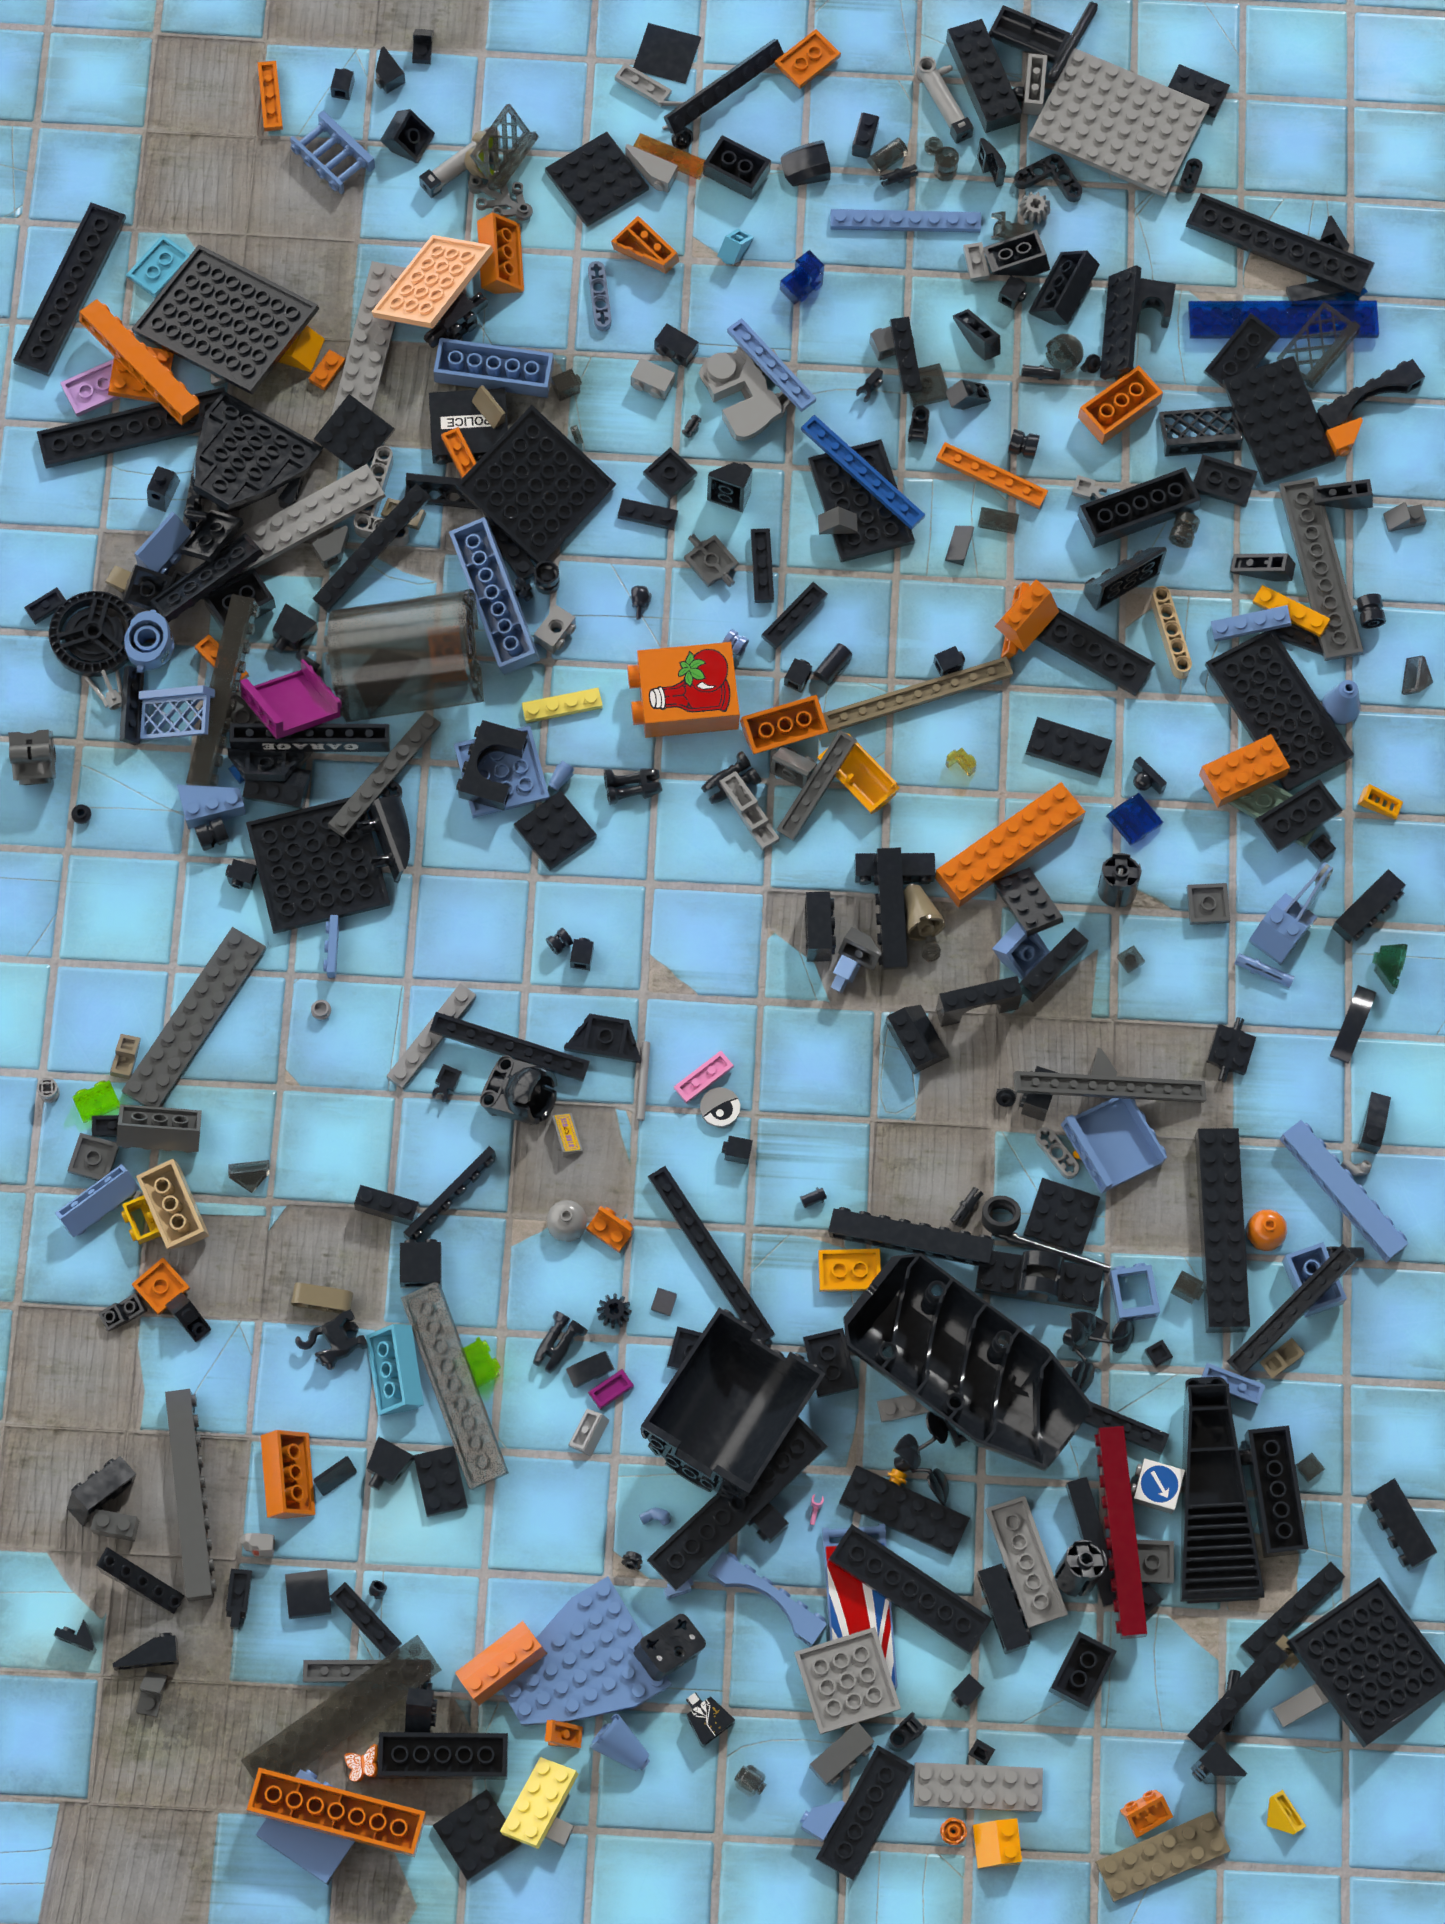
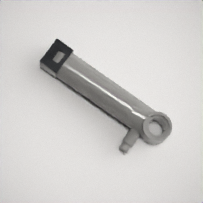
[916,56,974,144]
[419,127,501,198]

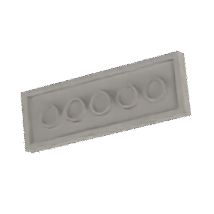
[985,1496,1068,1628]
[913,1762,1043,1812]

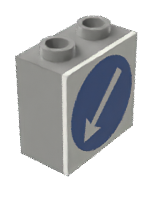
[1131,1458,1185,1514]

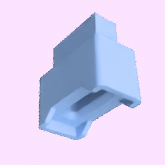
[831,955,861,993]

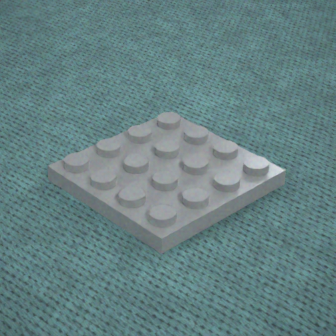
[794,1627,901,1735]

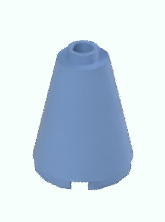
[1322,680,1361,725]
[590,1713,650,1771]

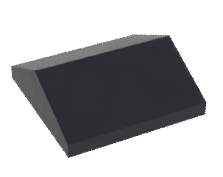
[122,564,172,614]

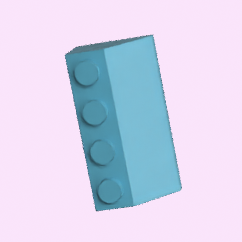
[366,1324,424,1416]

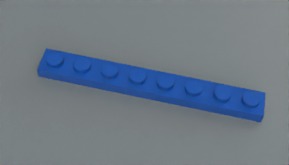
[801,415,925,530]

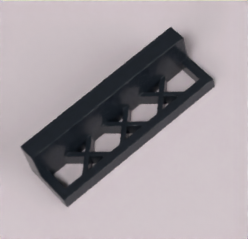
[405,473,479,510]

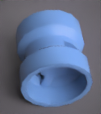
[722,629,749,656]

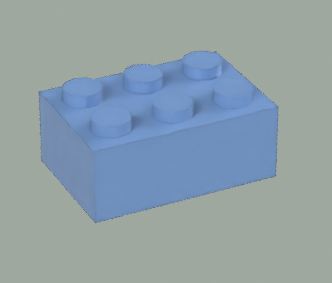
[1282,1242,1347,1318]

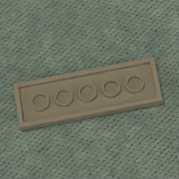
[1095,1811,1231,1902]

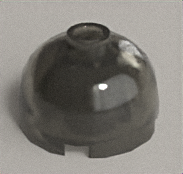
[1045,333,1084,373]

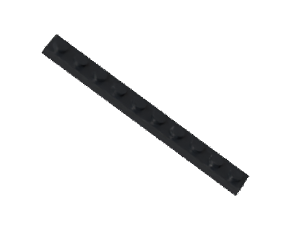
[648,1166,775,1342]

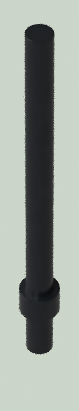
[991,1232,1111,1273]

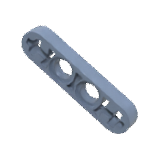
[588,261,611,331]

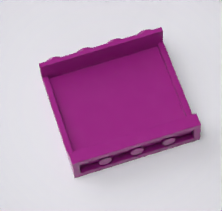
[240,659,342,739]

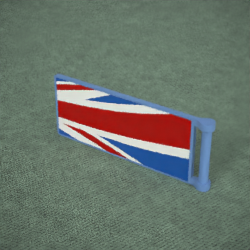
[822,1524,898,1688]

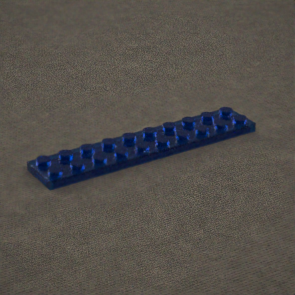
[1188,301,1379,339]

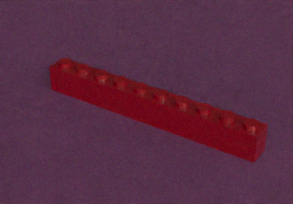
[1094,1426,1147,1639]

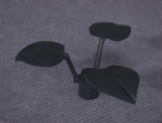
[1063,1312,1134,1391]
[893,1411,949,1505]

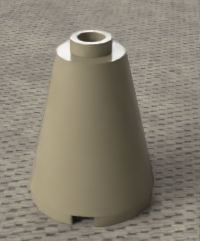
[903,884,945,941]

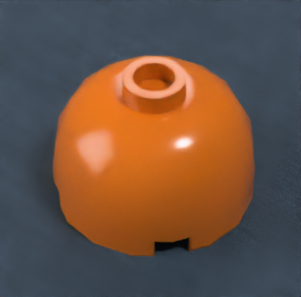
[1246,1209,1287,1251]

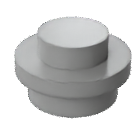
[311,1000,331,1020]

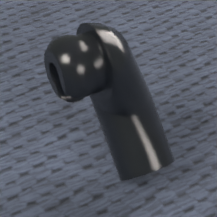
[296,648,320,673]

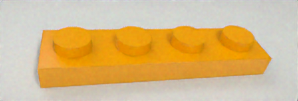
[1253,585,1331,637]

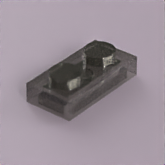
[978,507,1019,534]

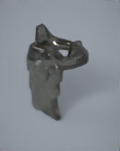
[991,211,1034,241]

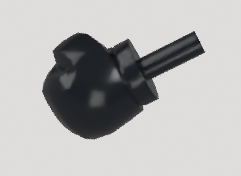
[631,586,652,619]

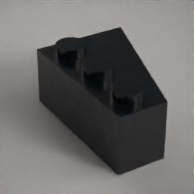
[67,1456,136,1526]

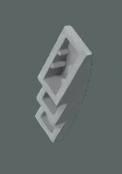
[719,771,780,851]

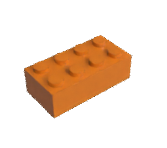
[1078,365,1163,445]
[1199,734,1290,808]

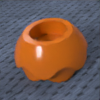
[940,1817,967,1845]

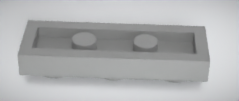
[615,63,672,107]

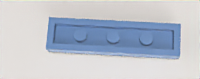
[1211,605,1292,642]

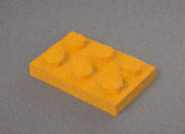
[818,1249,881,1292]

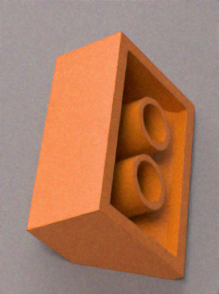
[994,579,1059,652]

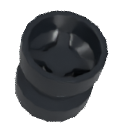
[546,928,573,955]

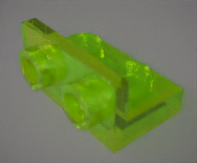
[72,1080,120,1123]
[458,1337,501,1388]

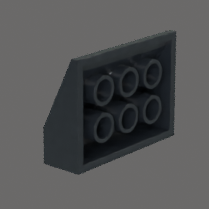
[1083,547,1167,611]

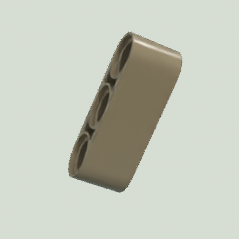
[291,1283,353,1314]

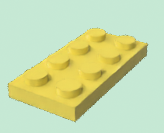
[500,1757,579,1849]

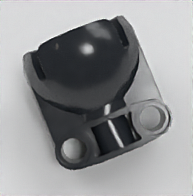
[480,1055,557,1125]

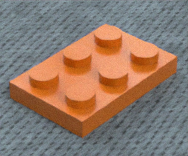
[775,29,841,89]

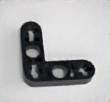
[1014,154,1082,202]

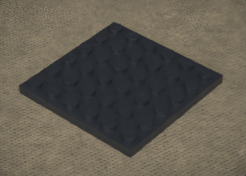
[455,405,616,564]
[246,797,390,934]
[1286,1577,1445,1748]

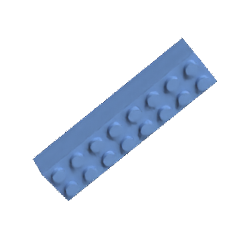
[449,517,540,675]

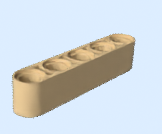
[1151,586,1192,679]

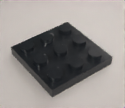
[314,394,395,471]
[513,790,597,871]
[1023,1178,1100,1255]
[433,1789,522,1881]

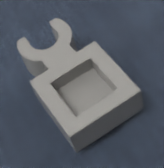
[1071,475,1108,500]

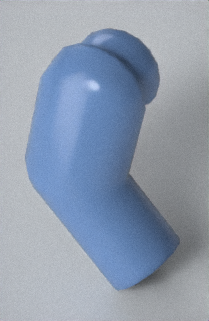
[639,1507,671,1525]

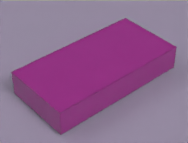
[588,1369,634,1410]

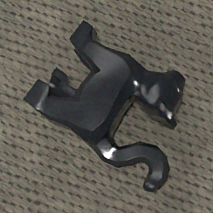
[295,1309,368,1370]

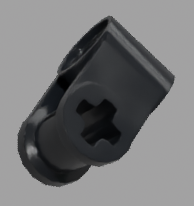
[907,405,930,444]
[888,1712,927,1752]

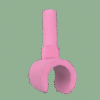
[810,1494,824,1525]

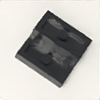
[977,138,1006,187]
[285,1569,331,1619]

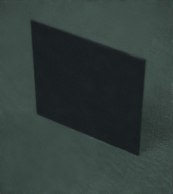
[633,23,701,84]

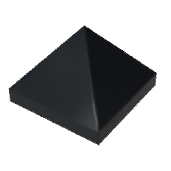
[968,1739,995,1765]

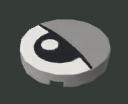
[700,1087,740,1128]

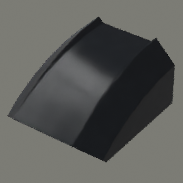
[780,140,831,186]

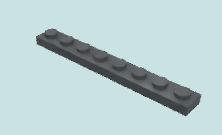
[328,711,441,838]

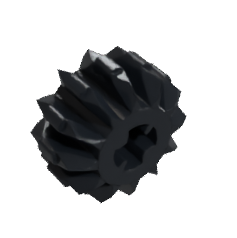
[596,1293,632,1329]

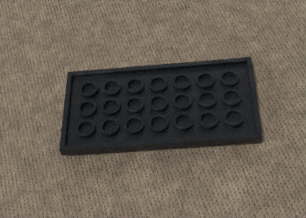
[1205,630,1354,792]

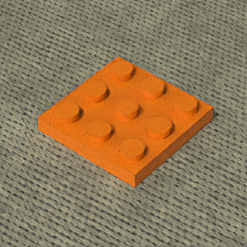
[108,347,174,403]

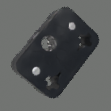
[633,1614,706,1681]

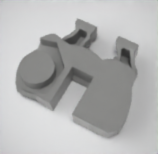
[699,347,792,441]

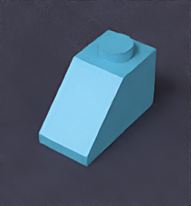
[717,229,754,265]

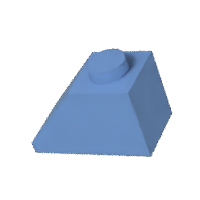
[799,1801,845,1842]

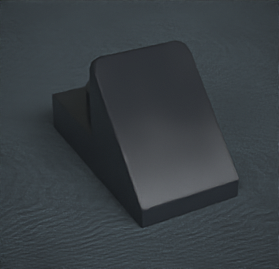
[412,29,434,64]
[1320,215,1350,252]
[54,1620,97,1654]

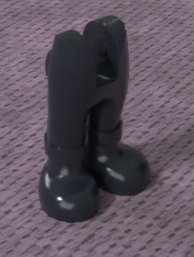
[701,751,762,804]
[533,1311,588,1374]

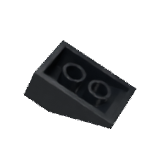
[983,229,1050,276]

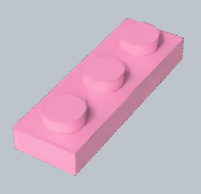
[674,1051,734,1104]

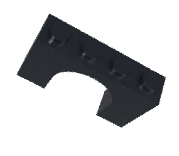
[456,720,528,811]
[936,976,1023,1027]

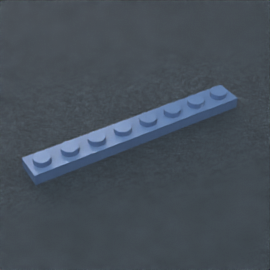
[830,209,981,233]

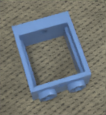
[1109,1263,1160,1323]

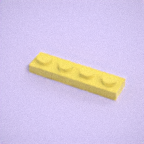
[522,688,603,723]

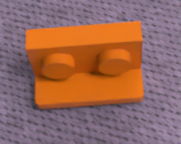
[586,1206,634,1253]
[1120,1790,1173,1838]

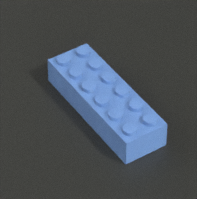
[434,338,554,398]

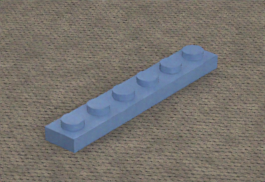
[727,318,816,412]

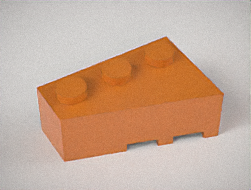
[611,216,679,274]

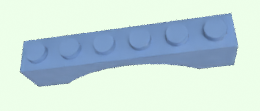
[708,1552,827,1647]

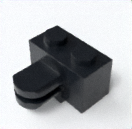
[405,1682,438,1733]

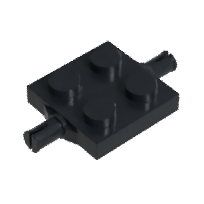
[1206,1017,1256,1083]

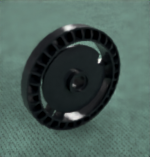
[49,591,136,677]

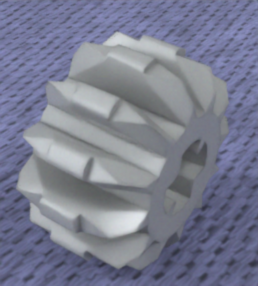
[1019,191,1051,224]

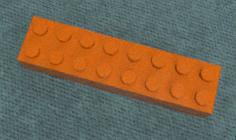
[935,782,1086,908]
[246,1768,427,1857]

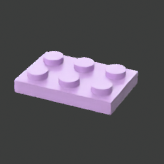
[60,359,121,417]

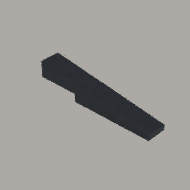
[1065,1477,1116,1607]

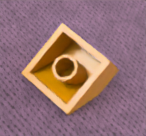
[279,326,325,373]
[972,1818,1022,1869]

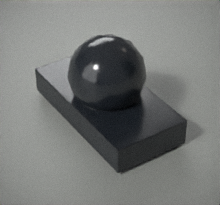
[1132,756,1167,794]

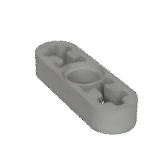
[1035,1127,1079,1179]

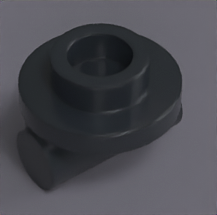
[1080,354,1101,373]
[996,1088,1017,1107]

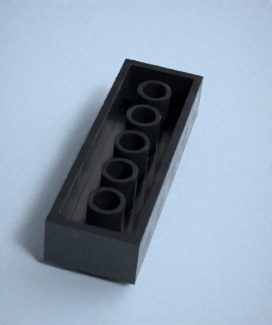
[946,19,1022,133]
[1077,467,1201,548]
[1244,1425,1309,1558]
[378,1732,508,1780]

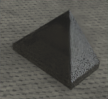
[1401,655,1433,695]
[228,1160,270,1193]

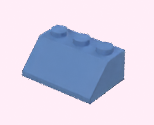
[135,511,192,575]

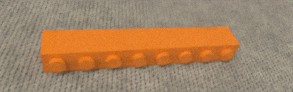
[79,299,200,425]

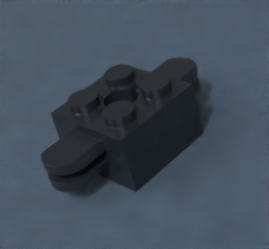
[424,292,489,348]

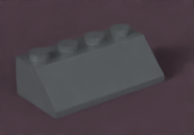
[116,1104,202,1153]

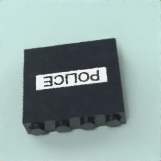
[429,388,508,465]

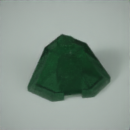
[1372,944,1408,994]

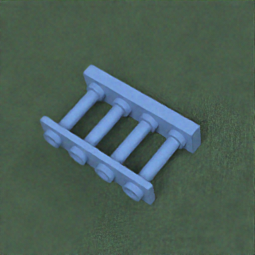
[290,110,375,194]

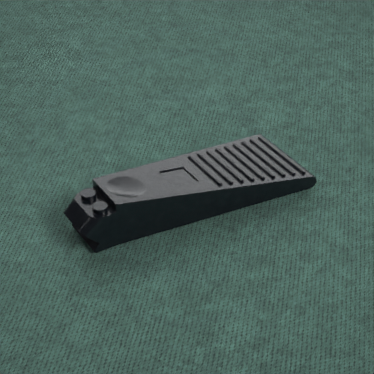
[1180,1377,1265,1604]

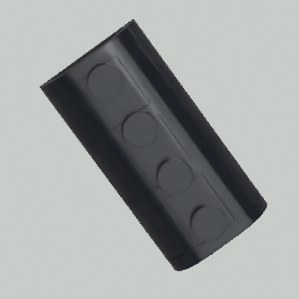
[989,5,1071,64]

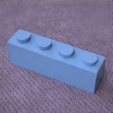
[55,1164,140,1237]

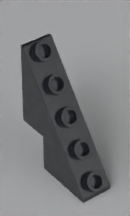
[96,1547,185,1614]

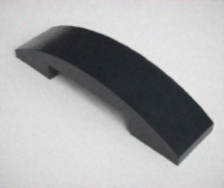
[1330,985,1377,1063]

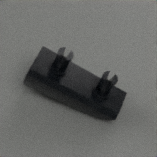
[357,797,410,883]

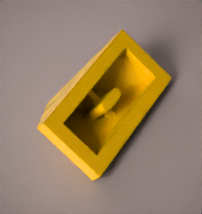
[1267,1790,1306,1835]

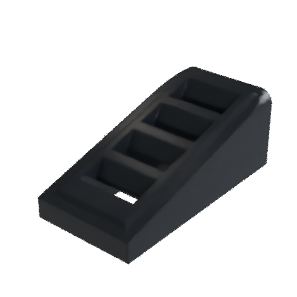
[278,475,304,509]

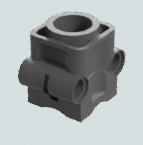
[8,729,56,785]

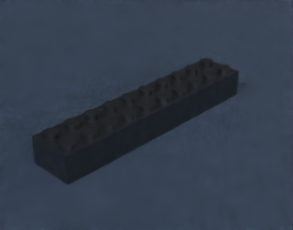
[1195,1128,1250,1333]

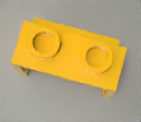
[121,1195,162,1245]

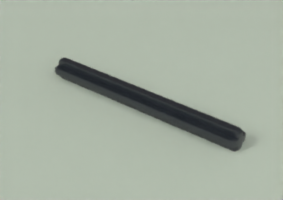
[1048,1,1098,82]

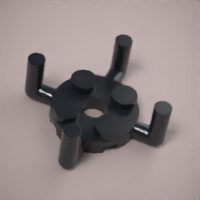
[184,473,208,532]

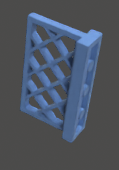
[139,685,215,740]

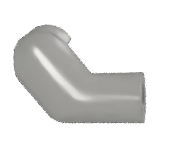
[1341,1158,1372,1176]

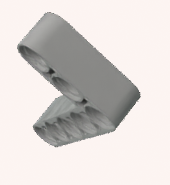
[354,446,409,547]

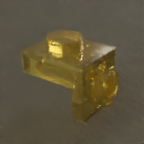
[945,748,977,776]

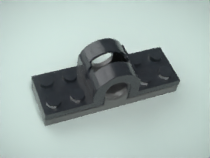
[975,1250,1103,1312]

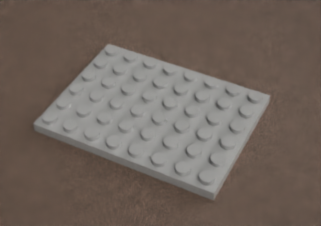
[1028,48,1210,197]

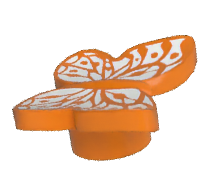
[344,1744,378,1782]

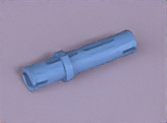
[1234,953,1295,988]

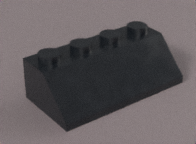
[1028,250,1100,325]
[1366,1478,1437,1571]

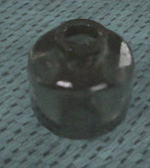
[734,1765,767,1797]

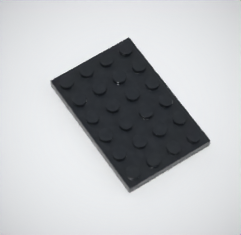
[1222,356,1336,485]
[808,439,915,563]

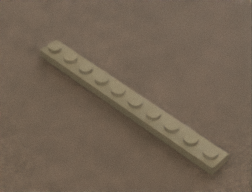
[823,656,1013,733]

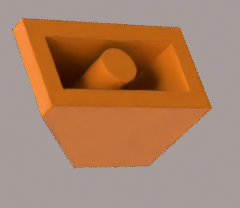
[1326,417,1363,457]

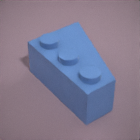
[177,785,246,829]

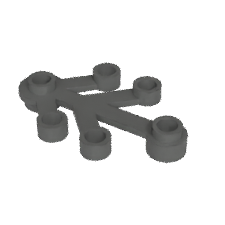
[468,173,533,221]

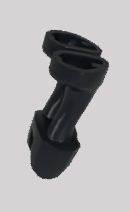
[603,768,663,805]

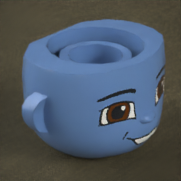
[124,610,175,673]

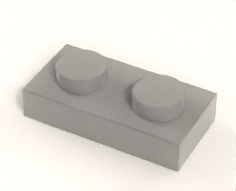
[963,242,990,282]

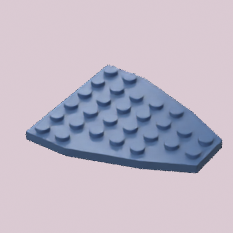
[501,1576,672,1726]

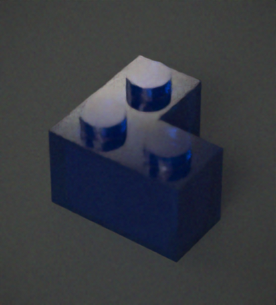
[780,250,825,305]

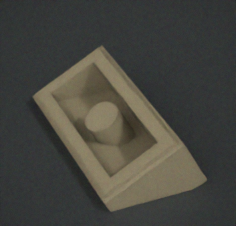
[472,385,505,428]

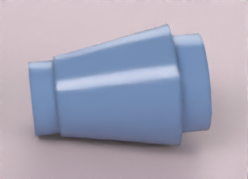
[548,761,575,791]

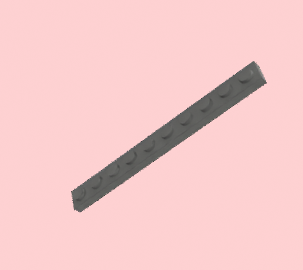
[1013,1071,1207,1103]

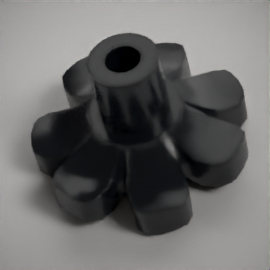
[514,578,533,602]

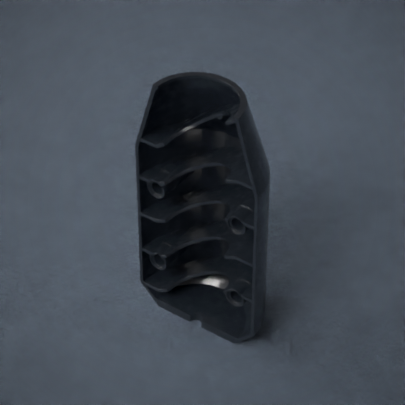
[843,1253,1094,1471]

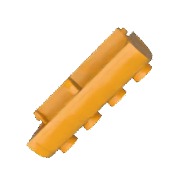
[817,733,900,814]

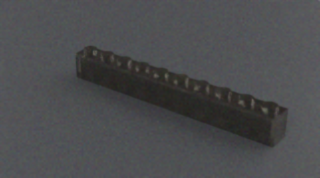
[186,594,260,787]

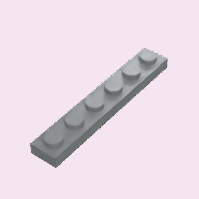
[387,983,476,1089]

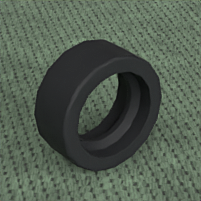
[982,1196,1021,1235]

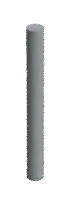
[637,1041,650,1121]

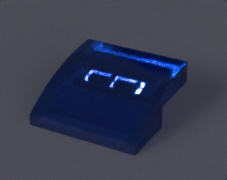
[1106,793,1163,846]

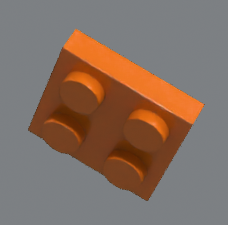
[131,1258,190,1316]

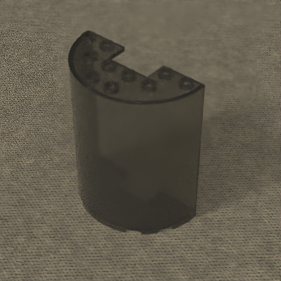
[324,589,484,722]

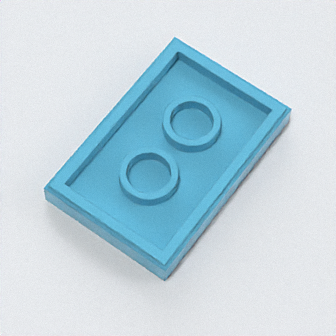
[126,235,190,298]

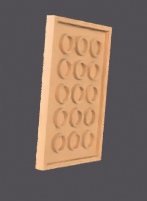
[372,235,494,329]

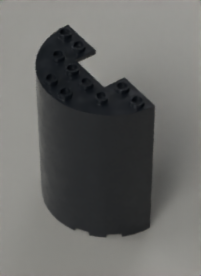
[640,1307,826,1499]

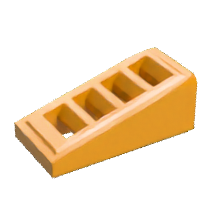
[1357,784,1403,819]

